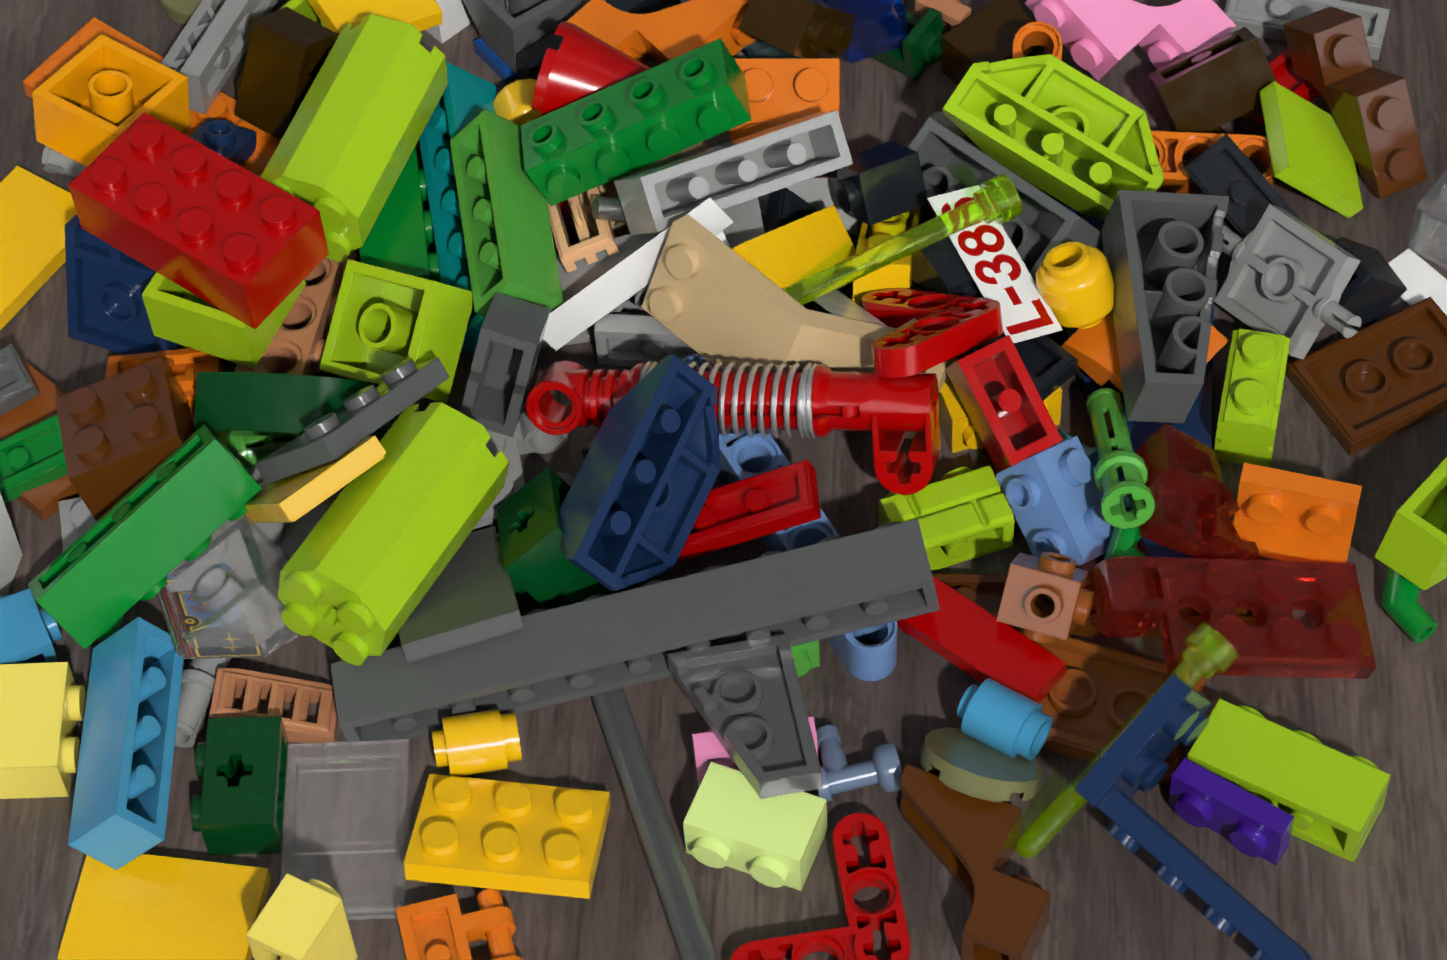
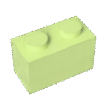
[683,762,828,891]

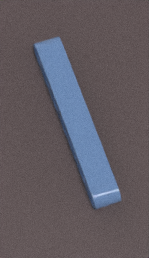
[682,353,897,681]

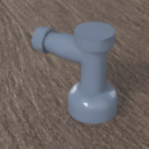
[816,725,902,802]

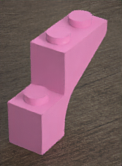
[1025,0,1236,81]

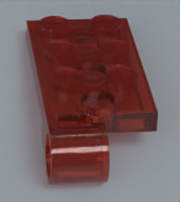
[1090,556,1376,679]

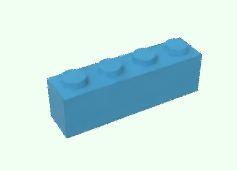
[68,617,184,870]

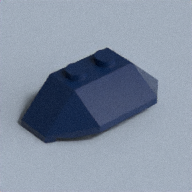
[559,355,720,591]

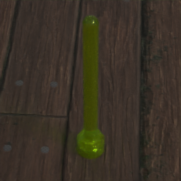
[782,173,1023,305]
[1016,622,1239,859]

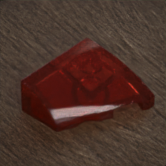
[1137,423,1259,565]

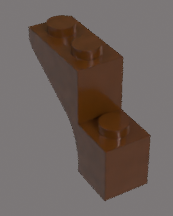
[1283,6,1428,199]
[900,764,1051,960]

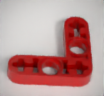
[861,288,1003,378]
[730,813,910,960]

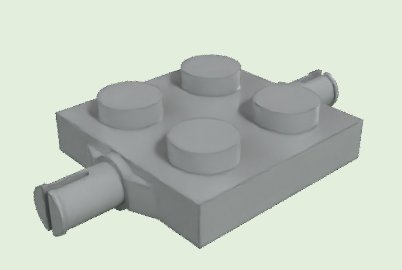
[1214,204,1362,360]

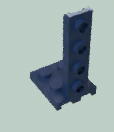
[65,118,257,355]
[1074,674,1312,960]

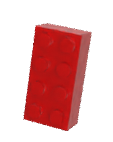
[68,112,329,329]

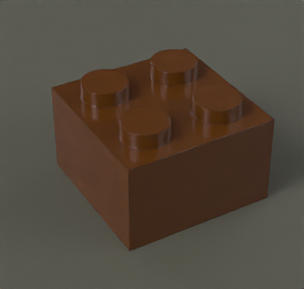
[55,357,195,521]

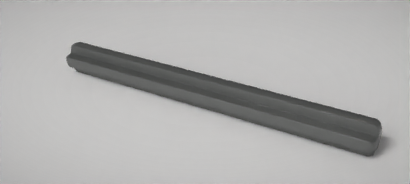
[591,688,718,960]

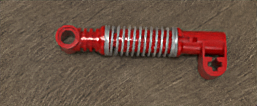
[526,360,941,495]

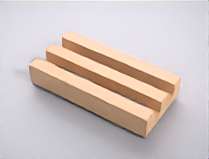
[547,186,620,273]

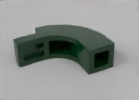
[193,372,398,442]

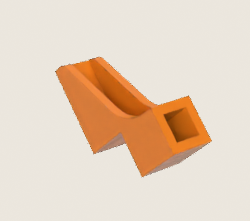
[562,0,758,65]

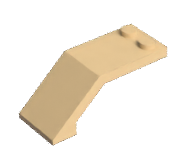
[641,214,955,440]

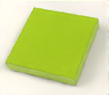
[1260,81,1363,218]

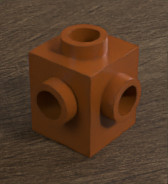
[996,552,1095,644]

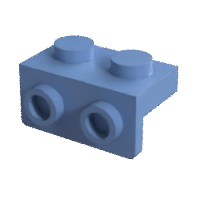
[996,436,1114,567]

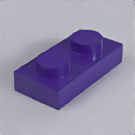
[1168,757,1294,865]

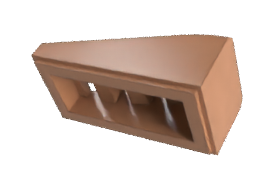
[210,667,338,744]

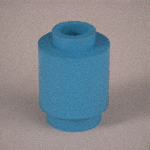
[957,678,1053,761]

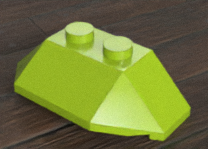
[942,54,1164,221]

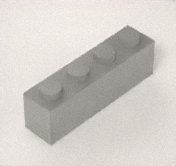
[614,110,853,235]

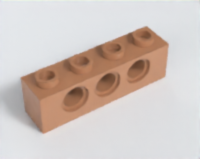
[234,250,361,376]

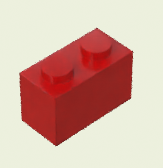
[945,335,1063,473]

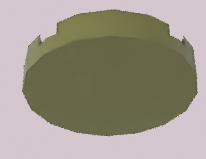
[919,727,1044,802]

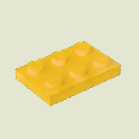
[404,774,611,899]

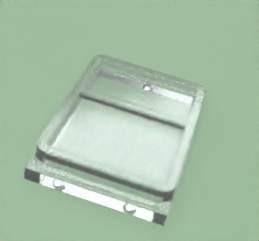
[280,739,411,920]

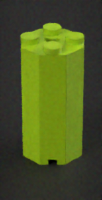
[261,13,448,262]
[277,402,509,666]

